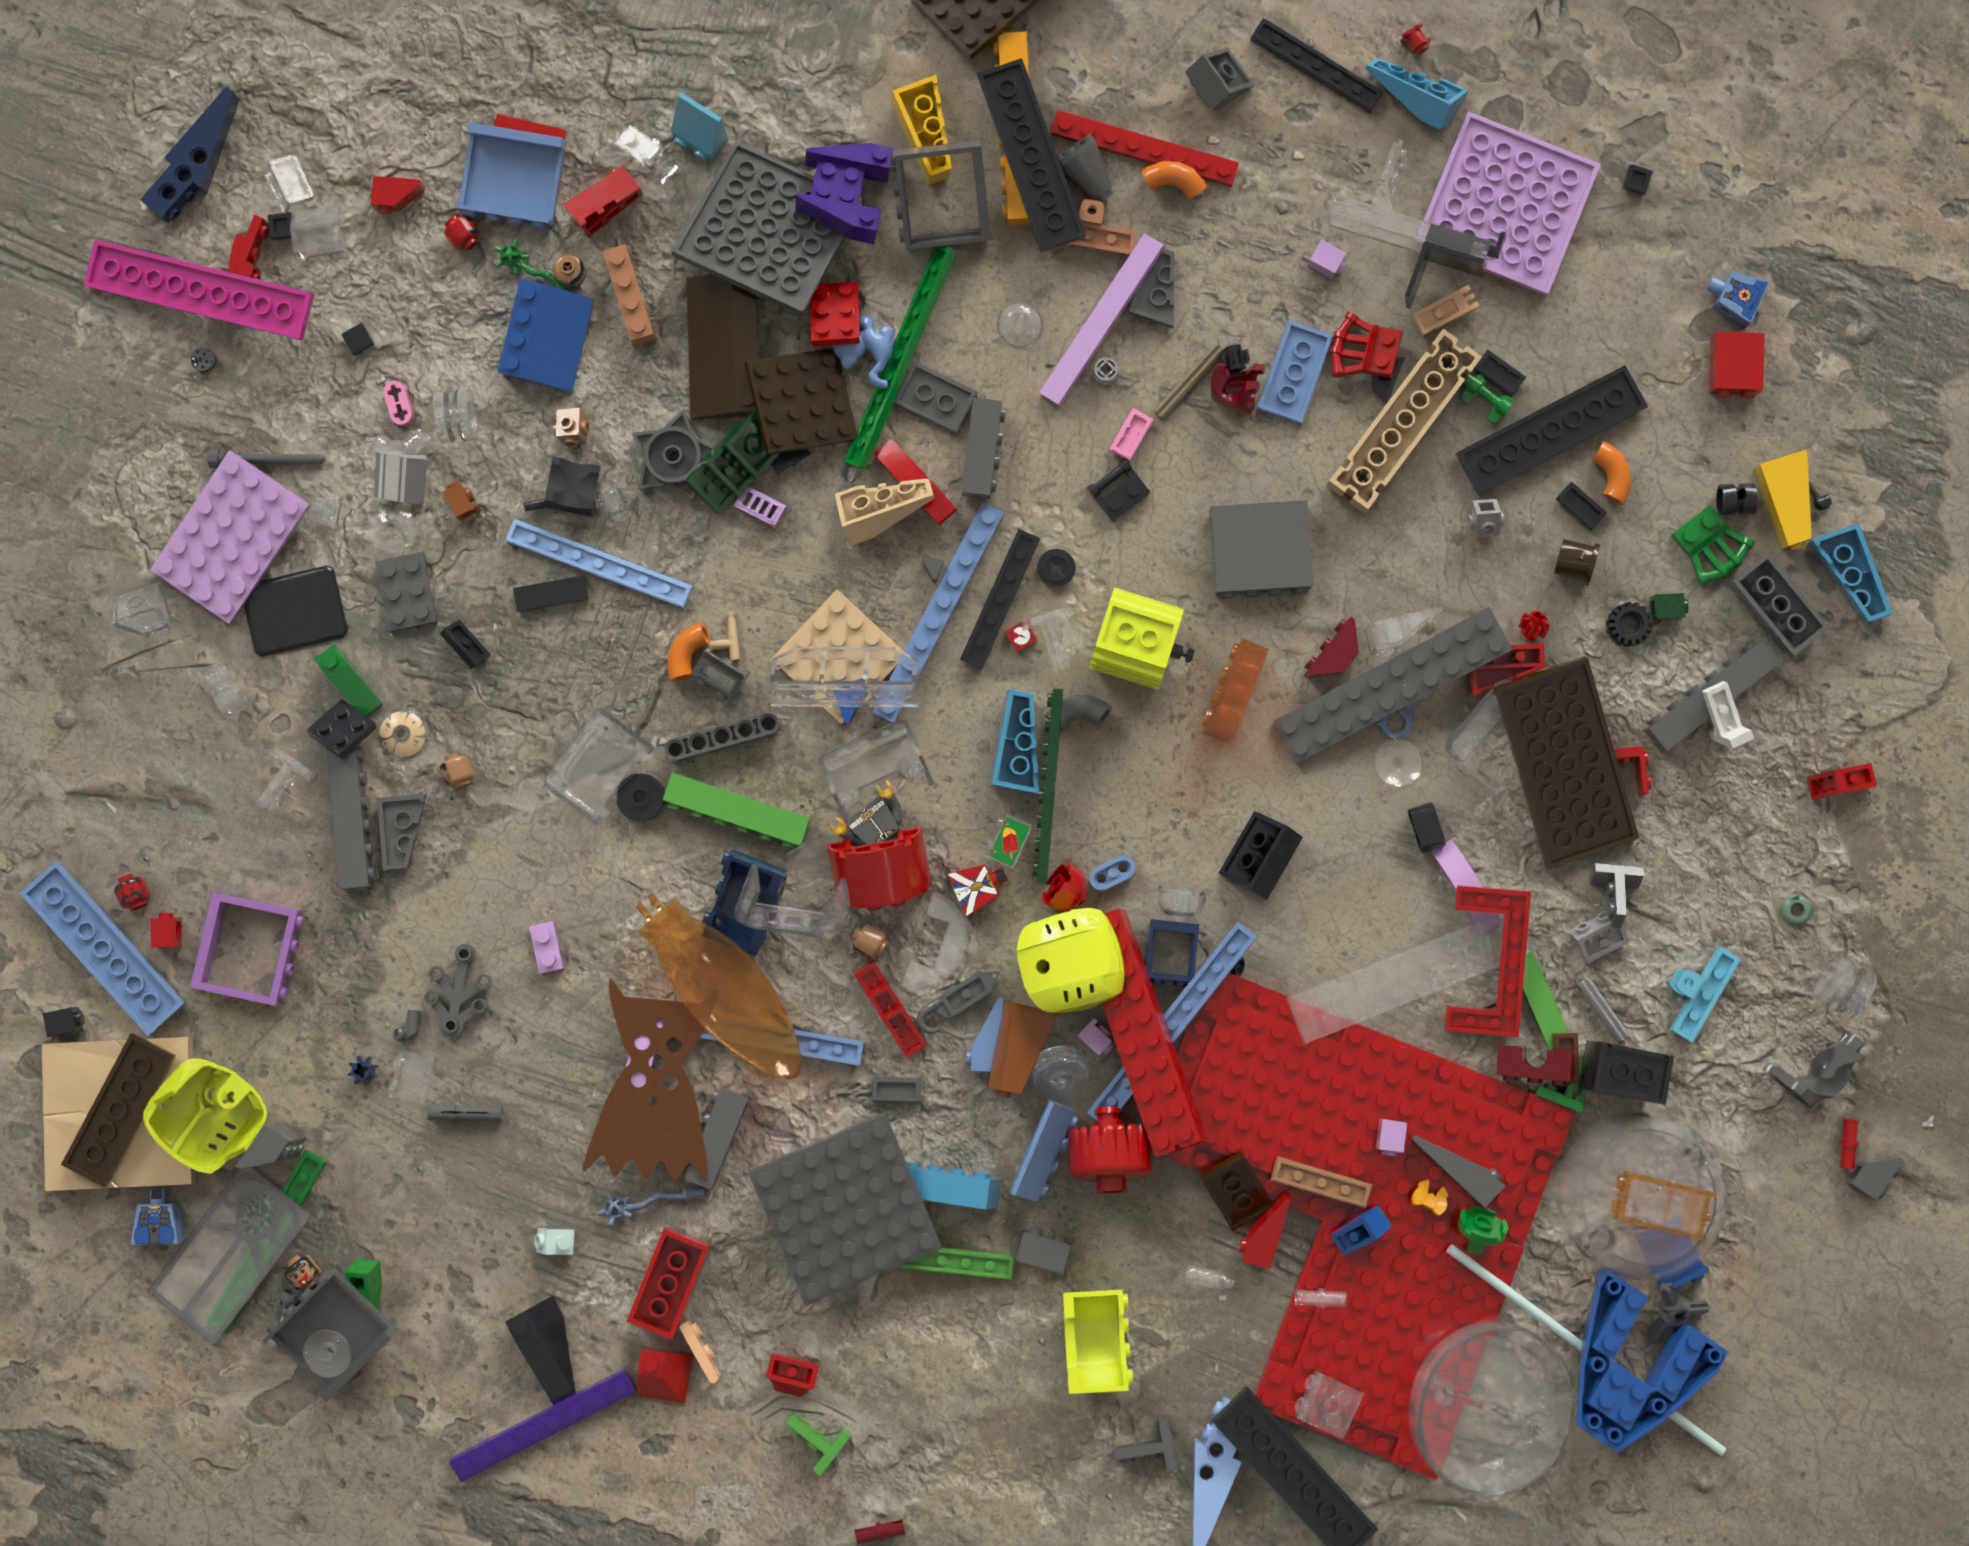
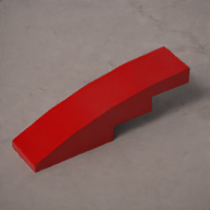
[874,439,957,526]
[853,960,927,1058]

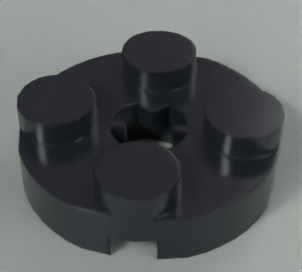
[617,773,665,822]

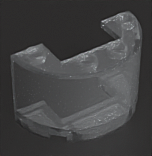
[902,891,968,987]

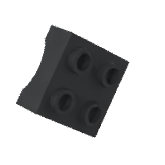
[543,456,600,517]

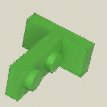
[786,1412,852,1476]

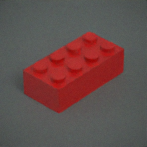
[626,1227,712,1340]

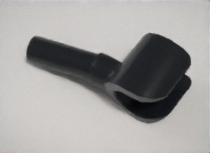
[1809,482,1832,510]

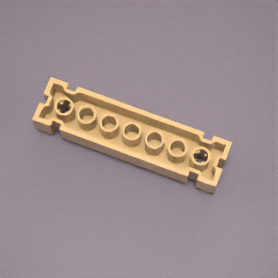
[1326,329,1482,514]

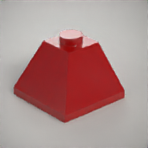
[636,1346,693,1403]

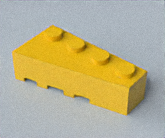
[890,75,952,186]

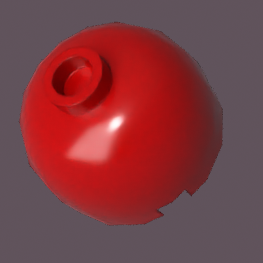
[1041,862,1087,911]

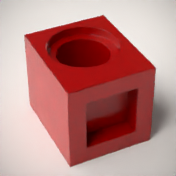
[150,913,182,948]

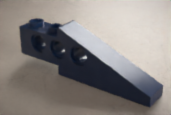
[140,86,240,224]

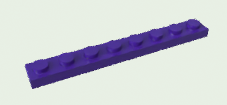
[449,1368,637,1482]

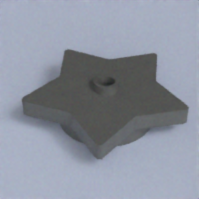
[632,410,715,501]

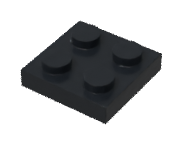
[307,699,377,759]

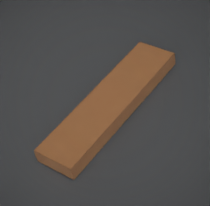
[1270,1156,1372,1208]

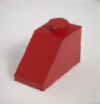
[370,176,425,215]

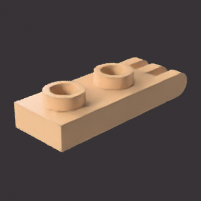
[1411,285,1480,337]
[679,1319,720,1383]

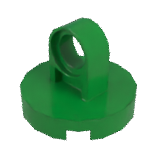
[1457,1206,1508,1255]

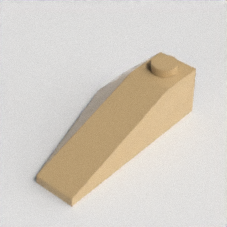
[835,479,934,546]

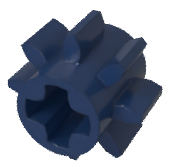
[347,1056,379,1085]

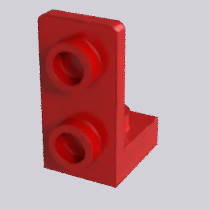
[1614,746,1651,796]

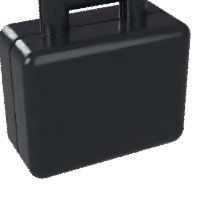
[244,565,348,657]

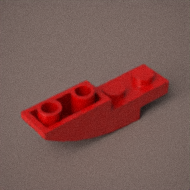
[228,215,269,280]

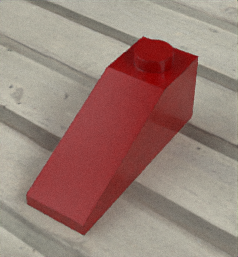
[1238,1192,1290,1269]

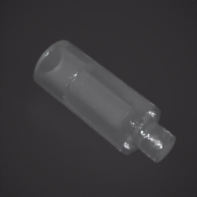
[1184,1264,1234,1291]

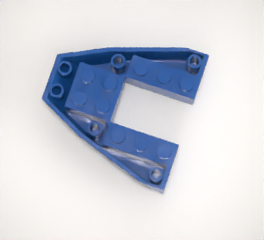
[1577,1270,1729,1453]

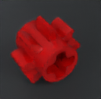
[1518,610,1550,640]

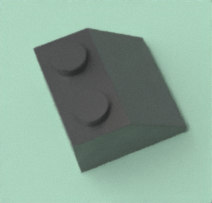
[1185,47,1254,110]

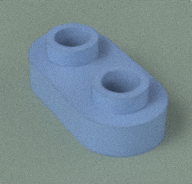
[1089,855,1135,891]

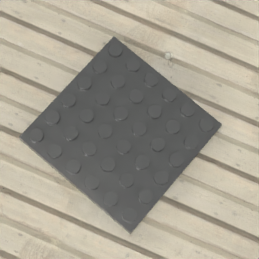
[672,140,864,316]
[748,1112,942,1307]

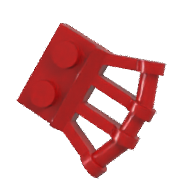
[1329,311,1403,378]

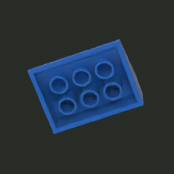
[498,279,594,392]

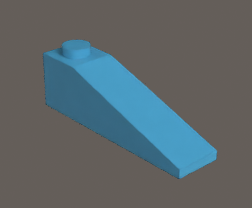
[1366,58,1468,130]

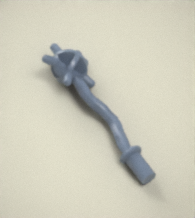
[597,1186,705,1226]

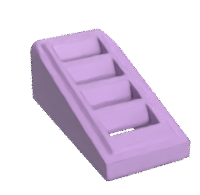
[734,486,787,529]

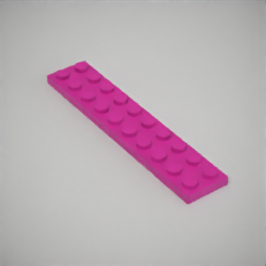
[83,239,315,341]

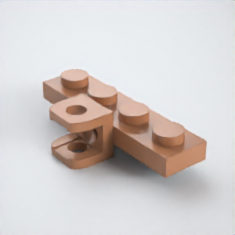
[1066,199,1137,255]

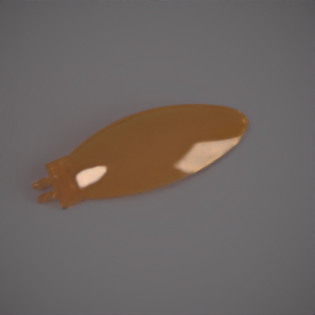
[636,893,802,1079]

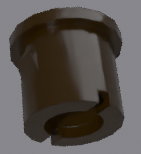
[1554,538,1600,586]

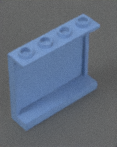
[455,122,566,229]

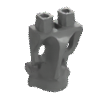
[1762,1033,1865,1109]

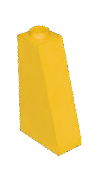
[1754,450,1811,551]

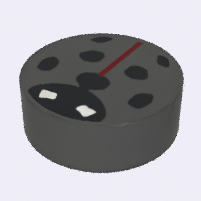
[190,347,216,372]

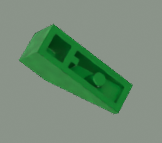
[314,645,383,717]
[345,1259,382,1310]

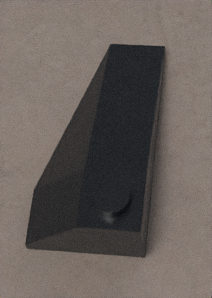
[505,1296,576,1405]

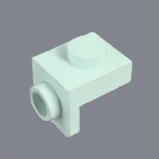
[534,1228,574,1255]

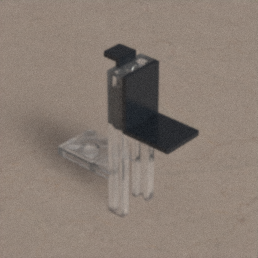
[1328,138,1506,309]

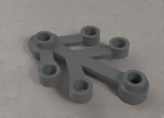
[424,944,492,1038]

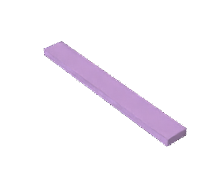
[1039,233,1165,406]

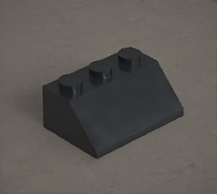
[1219,811,1303,900]

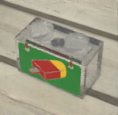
[984,814,1033,871]

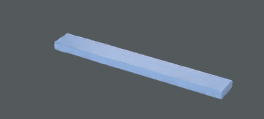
[505,519,693,609]

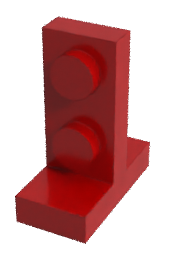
[1807,763,1877,800]

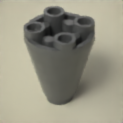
[1058,133,1114,202]

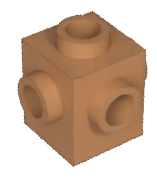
[553,408,590,447]

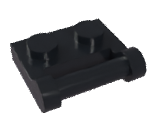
[1086,458,1150,522]

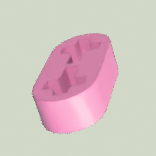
[384,381,414,427]

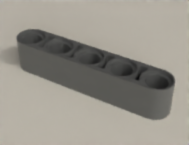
[664,713,781,762]

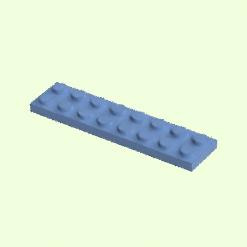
[20,861,186,1036]

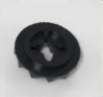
[1037,549,1076,587]

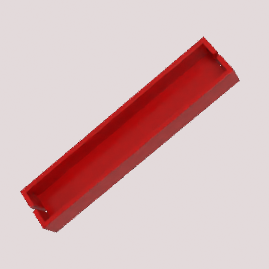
[1074,908,1207,1158]

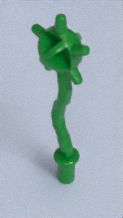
[494,239,573,293]

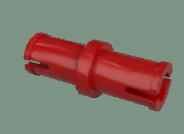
[1839,1118,1860,1169]

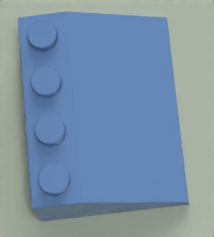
[1010,1099,1078,1202]

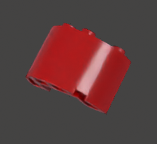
[826,827,932,911]

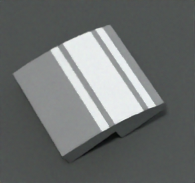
[374,450,427,504]

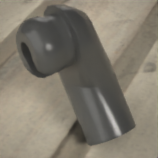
[393,1010,420,1042]

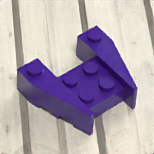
[795,143,894,245]

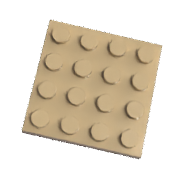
[771,589,904,725]

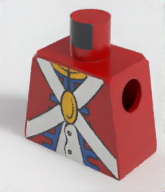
[947,864,1008,917]

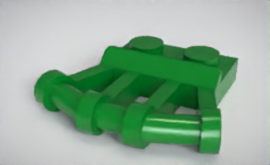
[1671,505,1755,586]

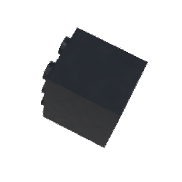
[1578,1040,1674,1105]

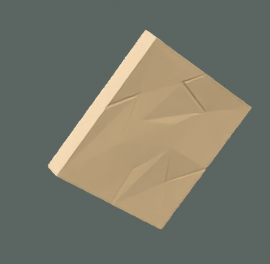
[42,1037,197,1191]

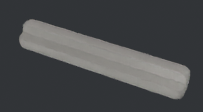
[1578,978,1629,1042]

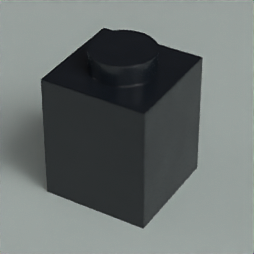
[43,1007,85,1037]

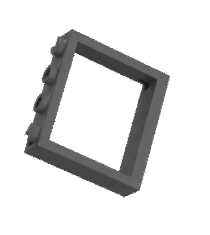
[890,140,991,250]

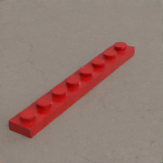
[1050,110,1239,187]

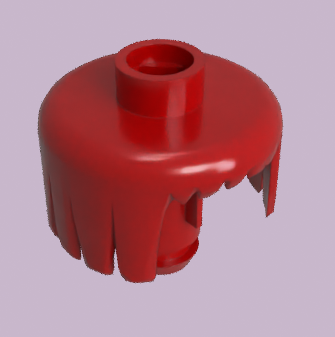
[1068,1107,1152,1194]

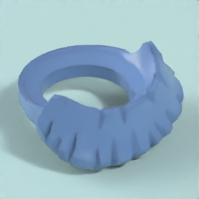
[1376,704,1415,738]

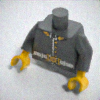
[829,781,902,847]

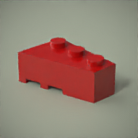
[563,166,643,238]

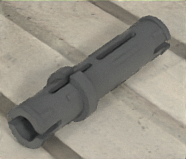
[427,1103,503,1123]

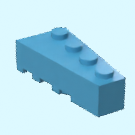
[906,1161,1002,1210]

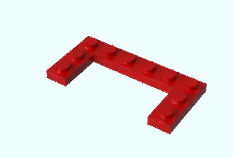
[1445,885,1531,1037]

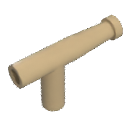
[708,612,740,661]

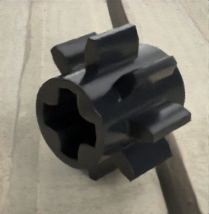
[1219,344,1250,373]

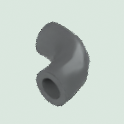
[1045,695,1112,731]

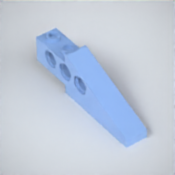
[1192,1397,1242,1546]

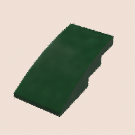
[684,411,780,514]

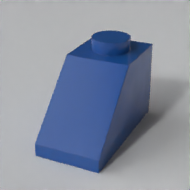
[1330,1205,1392,1256]

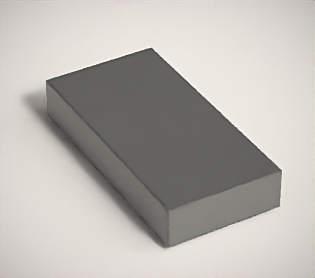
[872,1077,921,1102]

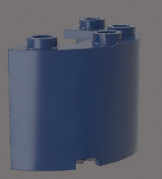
[701,850,788,956]

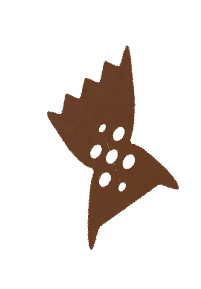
[583,979,718,1182]

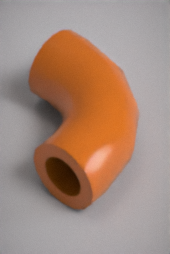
[1142,161,1207,199]
[1592,441,1632,505]
[667,622,710,682]

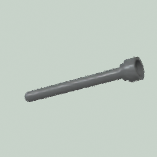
[208,449,325,468]

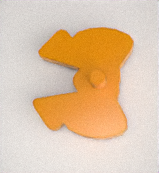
[1411,1180,1448,1216]

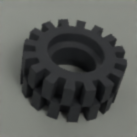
[1606,602,1653,647]

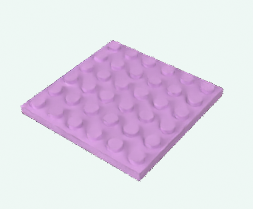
[1414,111,1601,296]

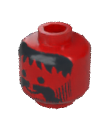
[444,214,480,251]
[114,874,151,911]

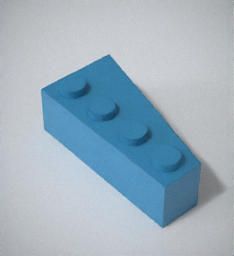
[1808,523,1893,624]
[988,689,1039,795]

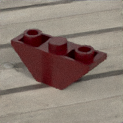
[1304,617,1359,678]

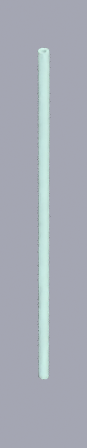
[1446,1244,1726,1456]

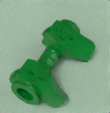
[1461,373,1513,424]

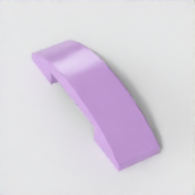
[1430,839,1501,935]

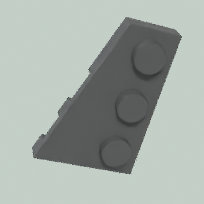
[1128,249,1174,328]

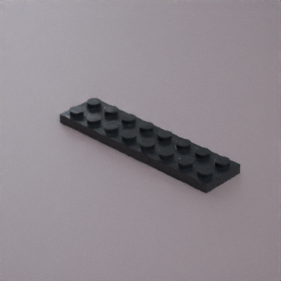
[977,58,1086,253]
[1455,365,1648,496]
[1211,1386,1379,1546]

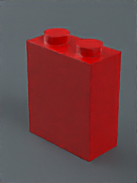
[1709,331,1765,398]

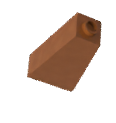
[987,1002,1058,1098]

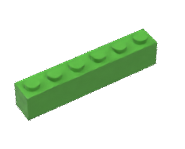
[663,773,811,849]

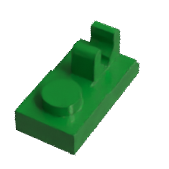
[1534,1083,1586,1113]

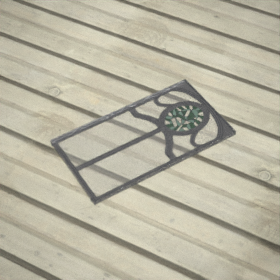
[147,1167,311,1346]

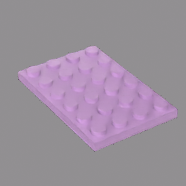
[150,450,311,624]

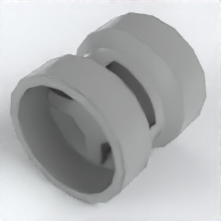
[1093,357,1118,386]

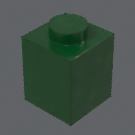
[1650,593,1689,621]

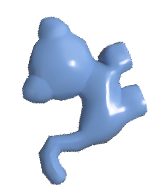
[832,315,895,389]

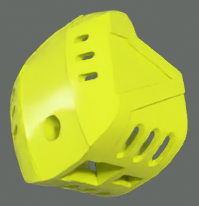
[1017,908,1124,1013]
[143,1058,267,1174]

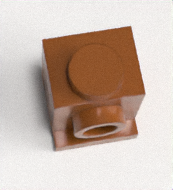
[443,481,481,521]

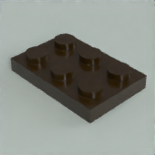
[1199,1151,1273,1232]

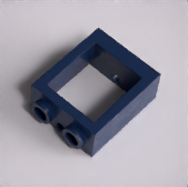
[1145,919,1199,987]

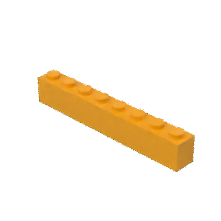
[994,32,1030,226]

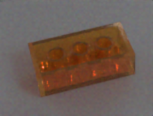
[1201,638,1269,743]

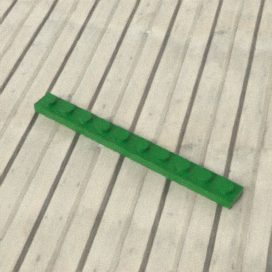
[844,246,957,469]

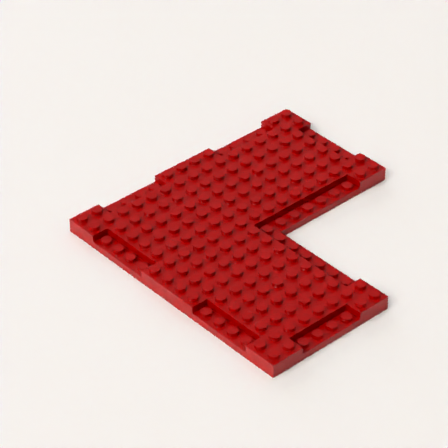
[1151,973,1576,1480]

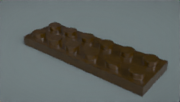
[61,1033,176,1187]

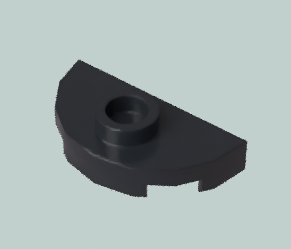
[1371,356,1405,403]

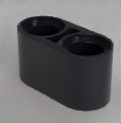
[1408,802,1446,853]

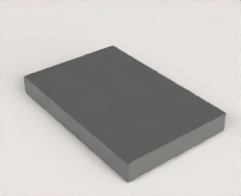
[893,361,978,435]

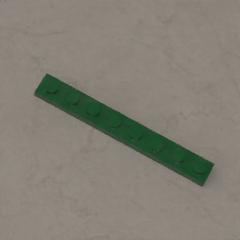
[1033,688,1064,883]

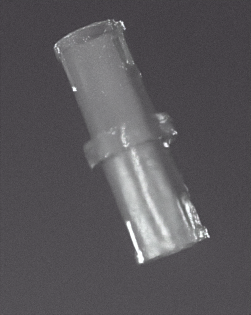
[1295,1288,1347,1308]

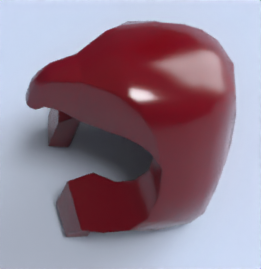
[1211,363,1265,414]

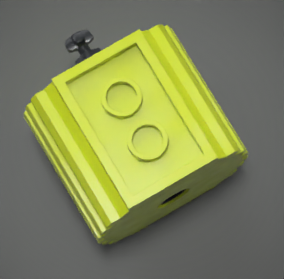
[1089,587,1194,690]

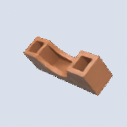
[603,244,656,347]

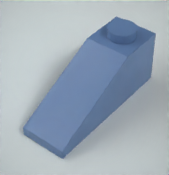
[966,998,1003,1072]

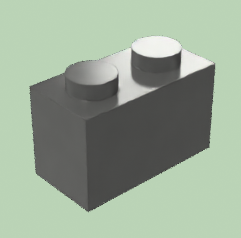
[1016,1227,1071,1274]

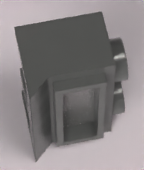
[692,647,751,699]

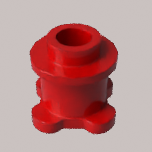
[1400,23,1431,55]

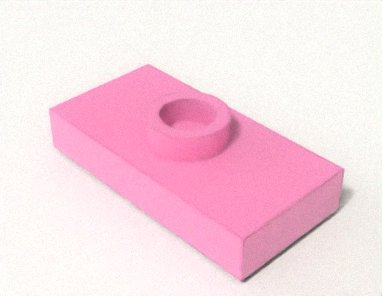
[1109,408,1154,462]

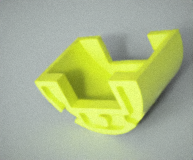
[1063,1290,1133,1394]

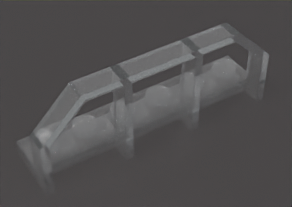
[770,646,918,707]

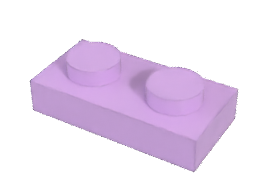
[529,921,564,974]

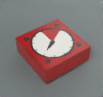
[1005,620,1037,653]

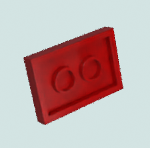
[811,282,860,347]

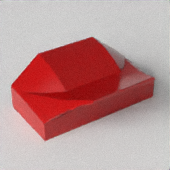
[766,1353,820,1397]

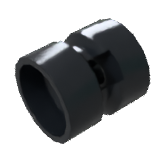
[1716,483,1758,516]

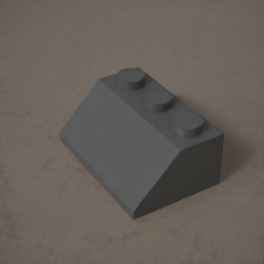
[236,1121,307,1169]

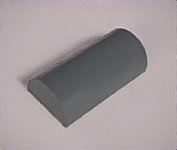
[1729,553,1830,658]

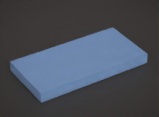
[1256,320,1333,425]

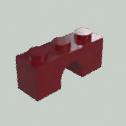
[1496,1045,1576,1086]

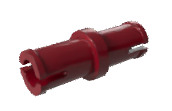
[854,1519,905,1545]

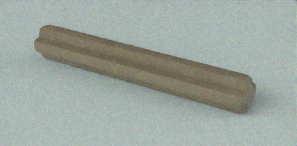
[1154,344,1224,420]

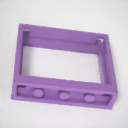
[190,892,304,1006]

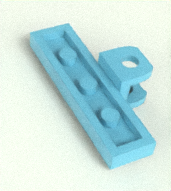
[1669,946,1741,1043]

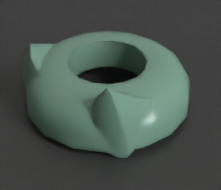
[1780,894,1814,926]

